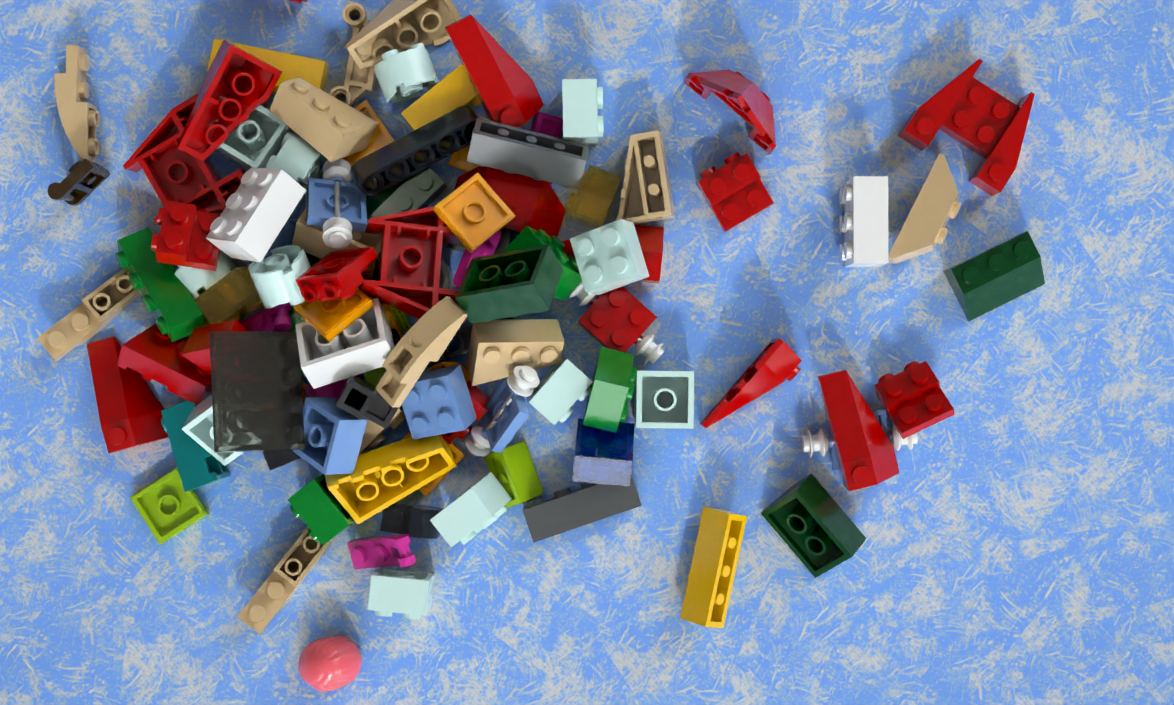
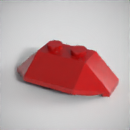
[454,166,566,237]

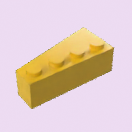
[324,435,457,524]

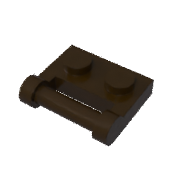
[47,159,111,206]

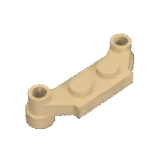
[329,2,376,107]

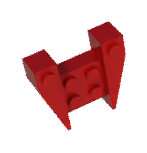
[898,59,1035,196]
[123,94,246,223]
[360,206,466,327]

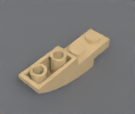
[54,45,100,163]
[36,268,142,362]
[375,296,468,408]
[237,527,332,634]

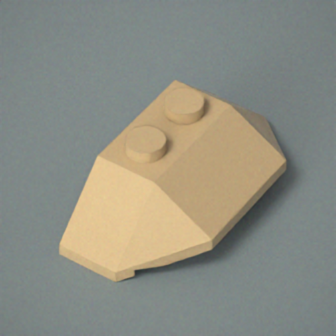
[888,153,961,264]

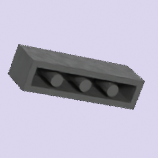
[467,118,589,189]
[523,469,642,542]

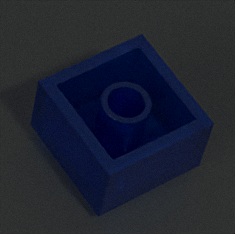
[572,418,635,487]

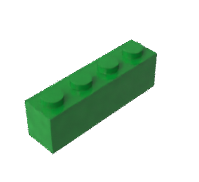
[115,227,204,342]

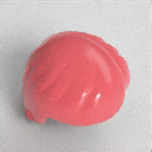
[298,635,362,692]

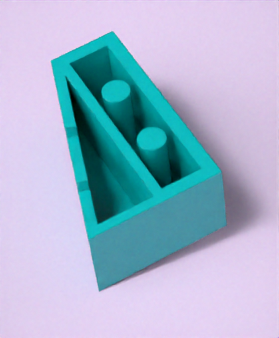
[161,400,230,492]

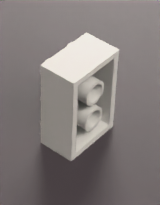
[206,167,306,262]
[839,176,889,267]
[295,298,394,389]

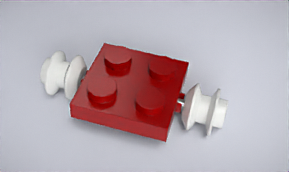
[569,282,664,364]

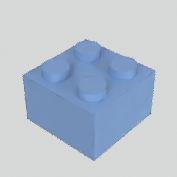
[402,364,477,440]
[292,397,367,475]

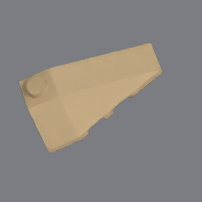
[345,0,461,69]

